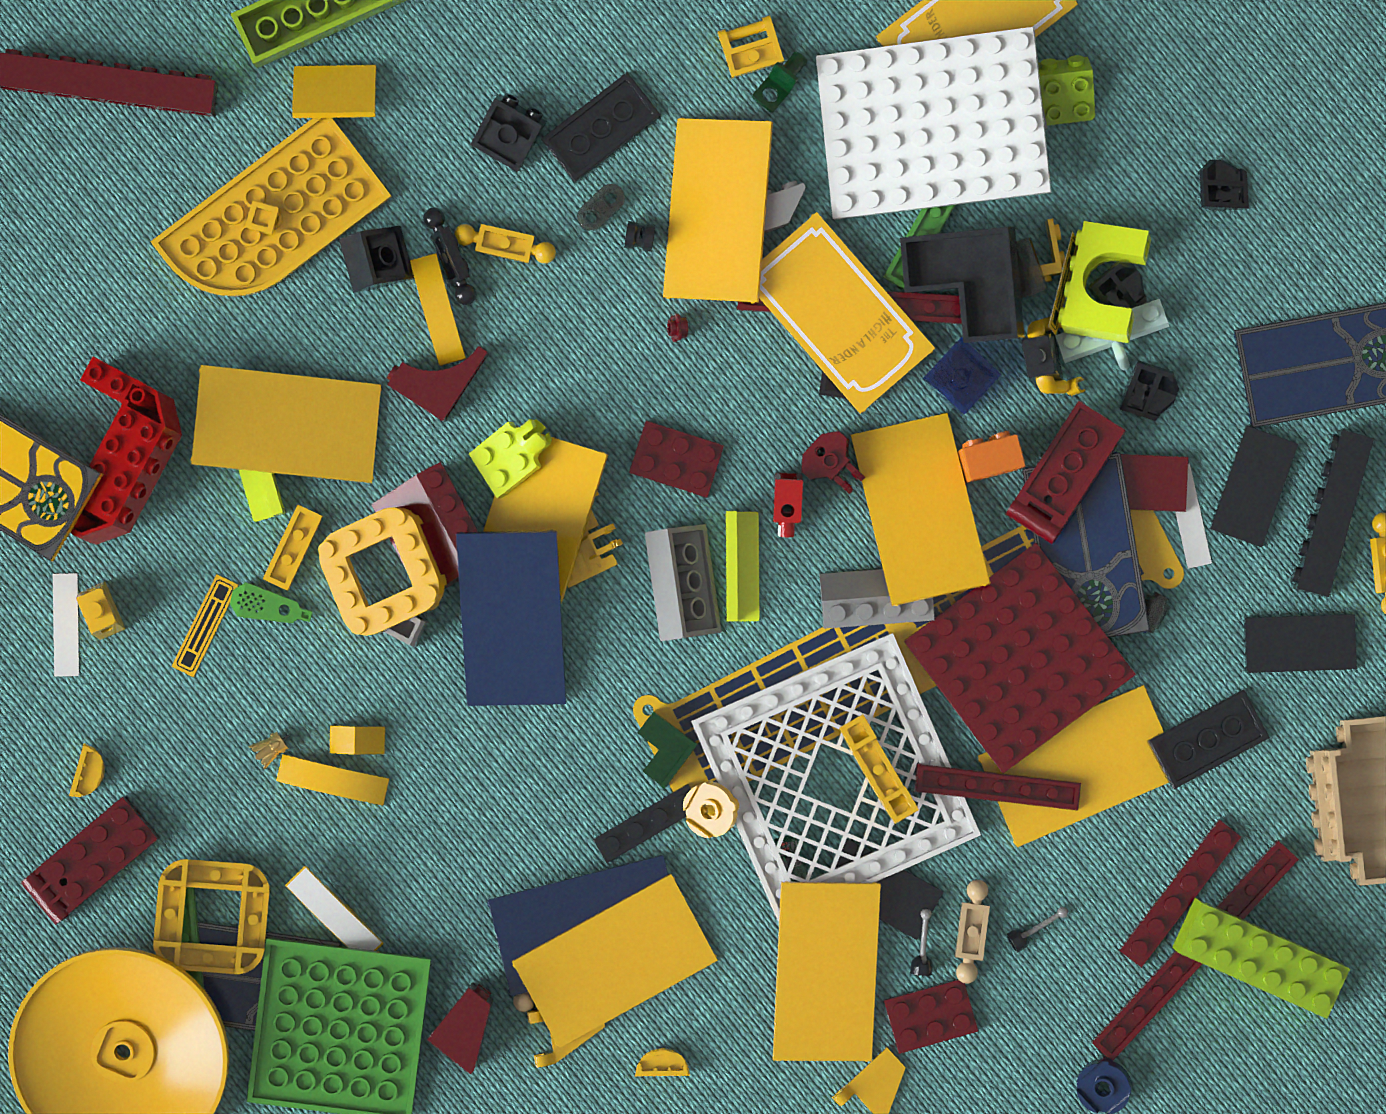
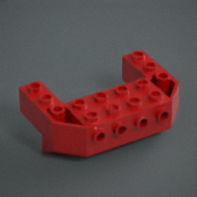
[70,356,182,545]

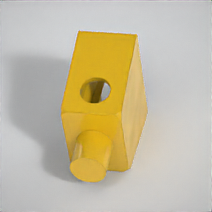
[76,581,126,640]

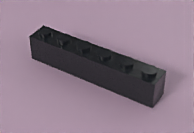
[1291,429,1374,598]

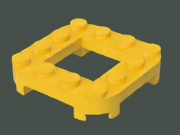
[318,507,447,635]
[153,859,269,974]

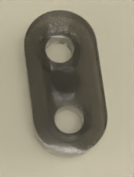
[577,184,625,231]

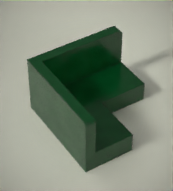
[637,711,698,789]

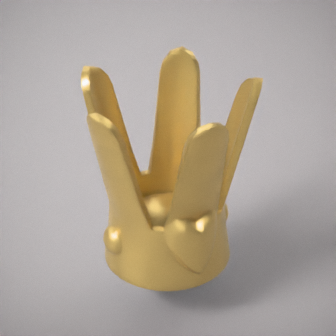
[248,731,290,770]

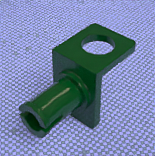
[752,52,807,113]

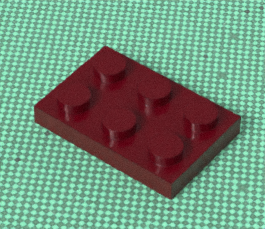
[629,421,724,498]
[884,979,978,1054]

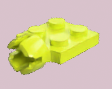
[469,419,552,498]

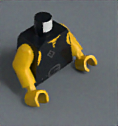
[1022,316,1086,396]

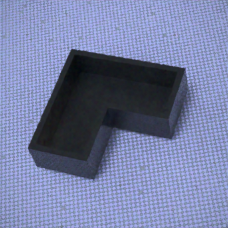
[900,227,1025,343]

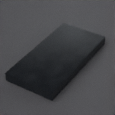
[541,72,661,183]
[1209,426,1298,547]
[1244,614,1357,673]
[1147,689,1270,790]
[835,839,943,940]

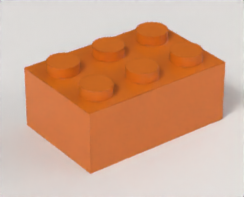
[957,431,1025,484]

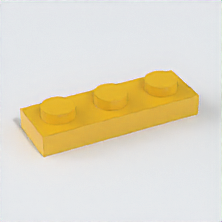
[263,504,323,591]

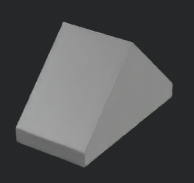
[384,616,428,647]

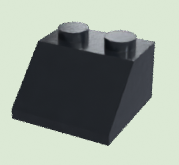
[339,225,414,293]

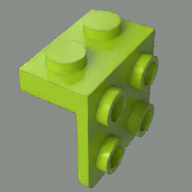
[1038,55,1095,126]

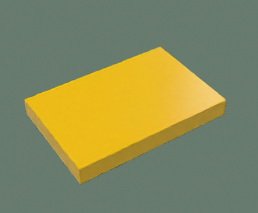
[292,65,377,118]

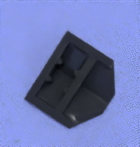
[1199,160,1249,211]
[1089,262,1147,309]
[1120,360,1179,421]

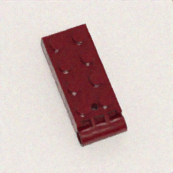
[1006,401,1127,544]
[21,796,160,925]

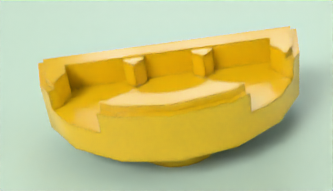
[69,743,105,797]
[635,1047,690,1076]

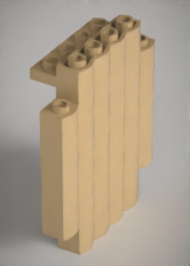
[1306,716,1386,886]

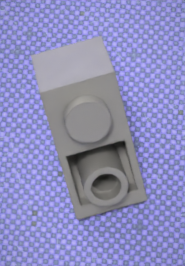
[764,181,806,234]

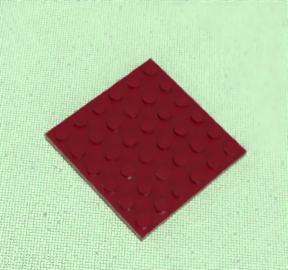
[904,543,1136,774]

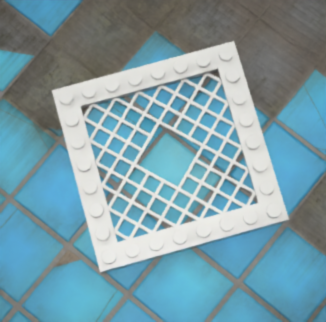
[691,633,981,923]

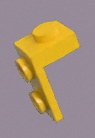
[1026,218,1065,284]

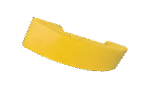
[410,253,466,366]
[839,714,919,824]
[276,754,390,805]

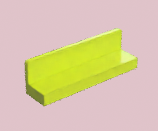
[239,470,286,522]
[726,511,759,622]

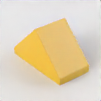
[329,726,385,755]

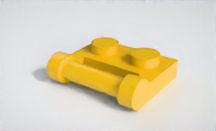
[717,15,784,79]

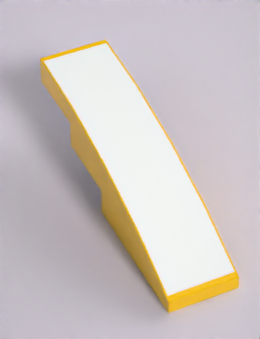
[285,865,384,951]

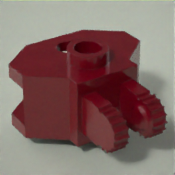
[801,431,865,494]

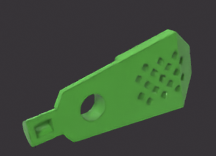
[230,582,312,623]

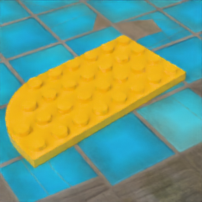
[150,118,392,297]

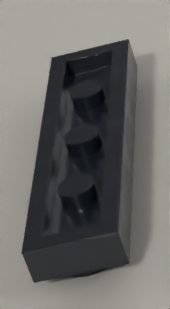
[593,784,691,863]

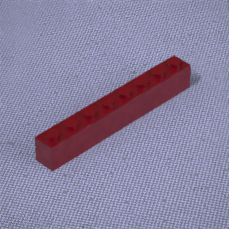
[0,49,218,117]

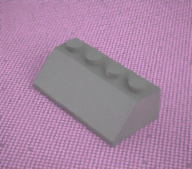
[645,524,722,641]
[819,569,935,629]

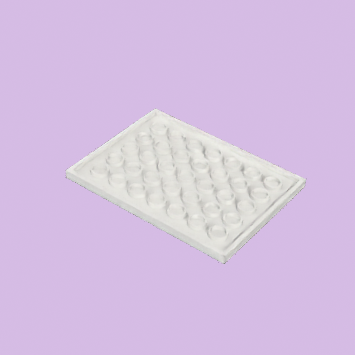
[816,27,1052,220]

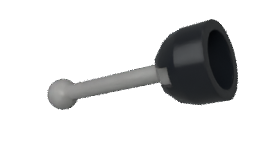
[1006,907,1068,953]
[910,909,933,976]

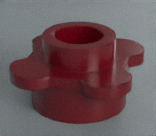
[667,313,688,342]

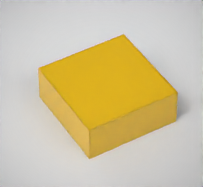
[245,201,280,235]

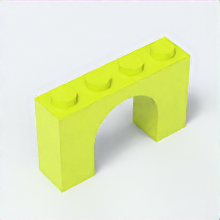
[1058,221,1151,343]

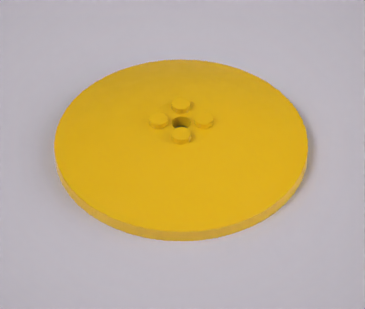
[8,947,229,1114]

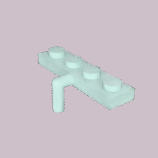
[1056,299,1169,370]

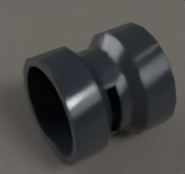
[624,221,656,252]

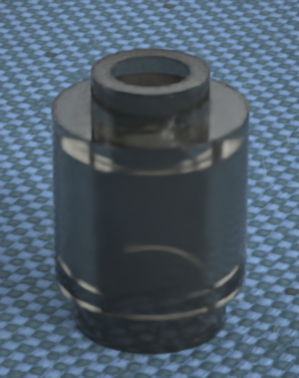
[1145,591,1171,634]

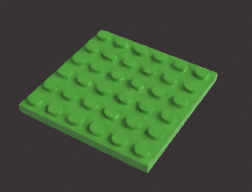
[246,937,431,1114]

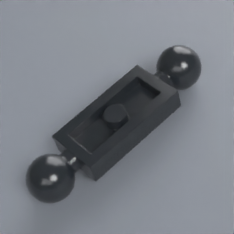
[423,207,477,305]

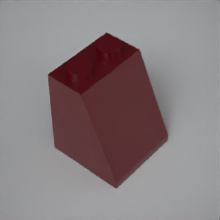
[427,983,493,1075]

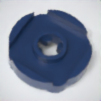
[1076,1057,1133,1114]

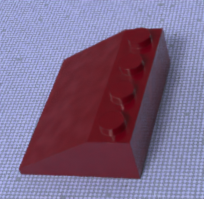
[371,462,479,589]

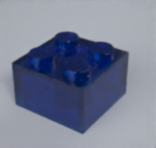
[922,337,1002,416]

